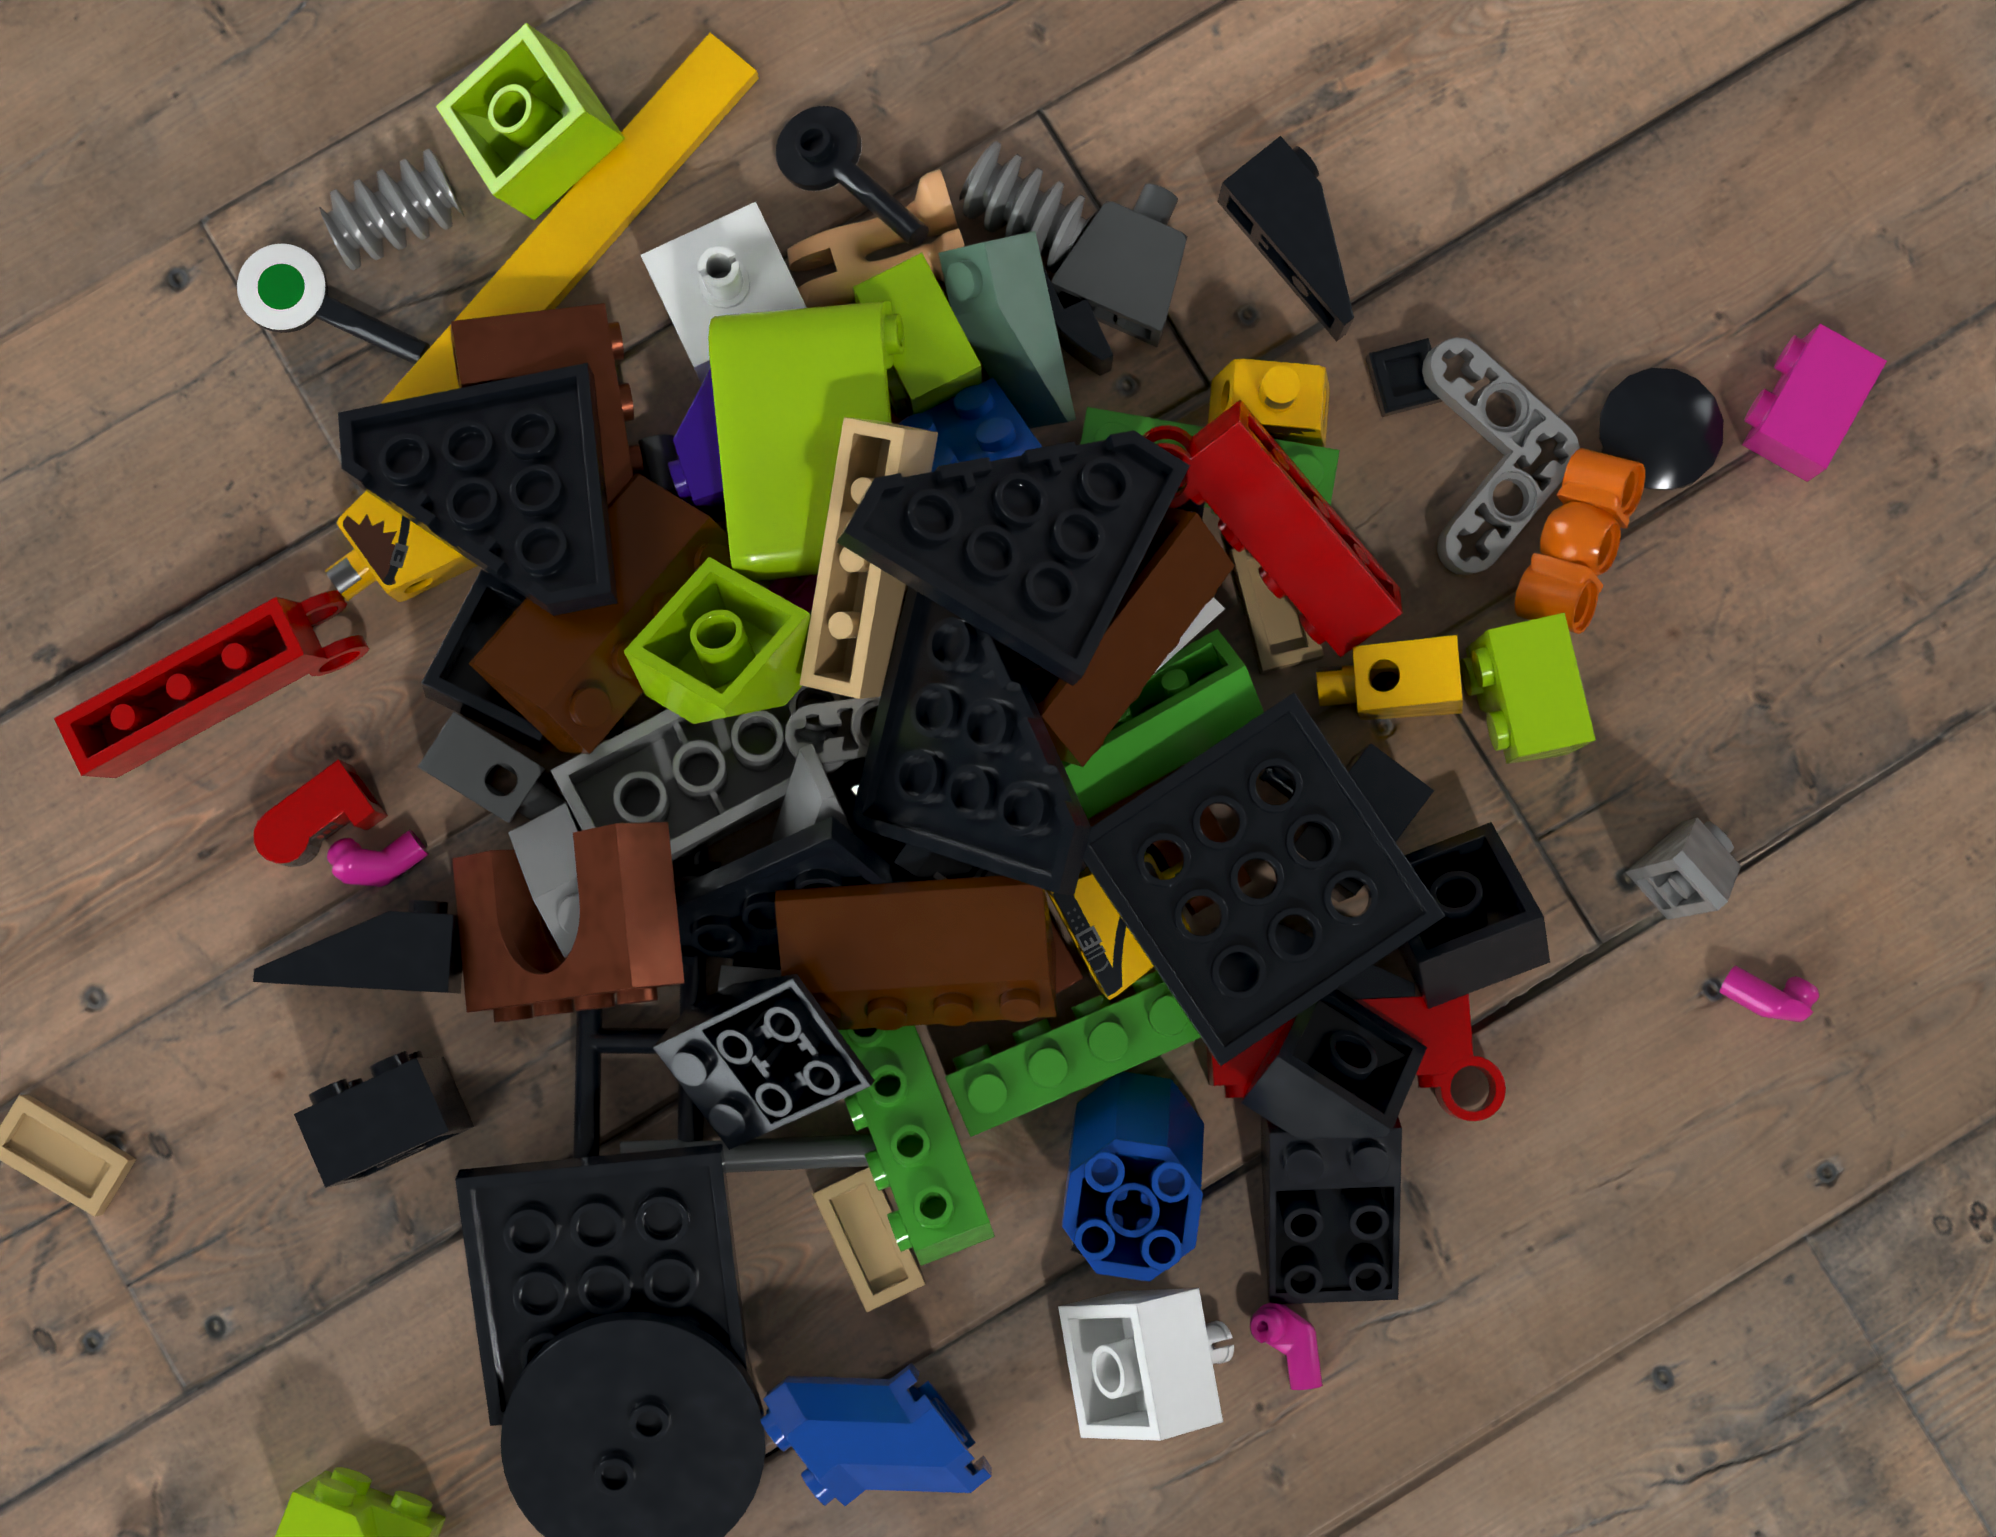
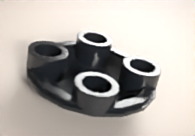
[1599,368,1724,490]

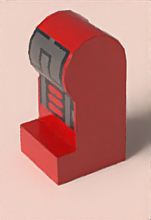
[254,759,388,867]

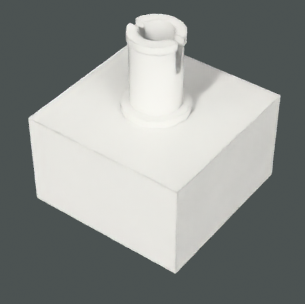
[641,202,807,384]
[1058,1288,1234,1441]

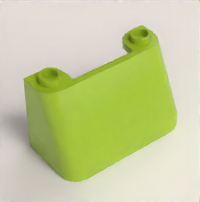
[708,301,905,581]

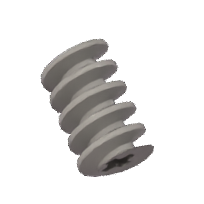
[960,141,1099,273]
[319,149,465,270]

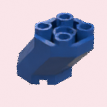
[1062,1072,1204,1282]
[760,1363,992,1506]

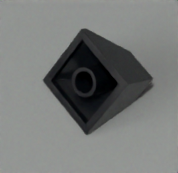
[1241,989,1427,1139]

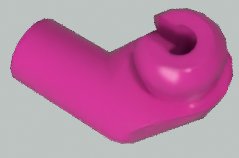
[327,829,429,887]
[1719,965,1819,1022]
[1249,1303,1323,1390]

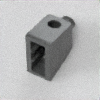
[1051,184,1187,347]
[418,712,567,823]

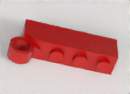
[1206,994,1506,1121]

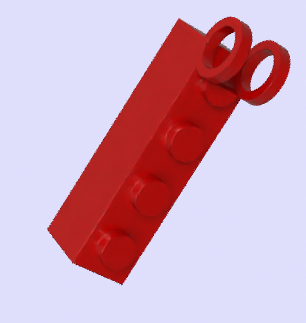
[1143,400,1403,658]
[54,590,369,778]

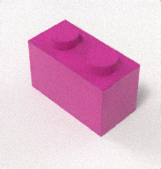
[1742,323,1887,482]

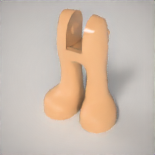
[787,169,965,308]

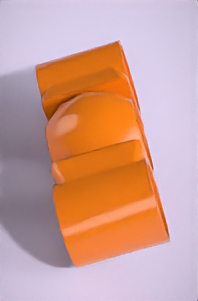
[1515,448,1645,634]

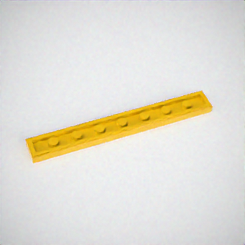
[381,32,759,404]

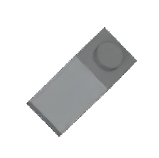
[508,802,582,958]

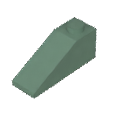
[938,231,1076,429]

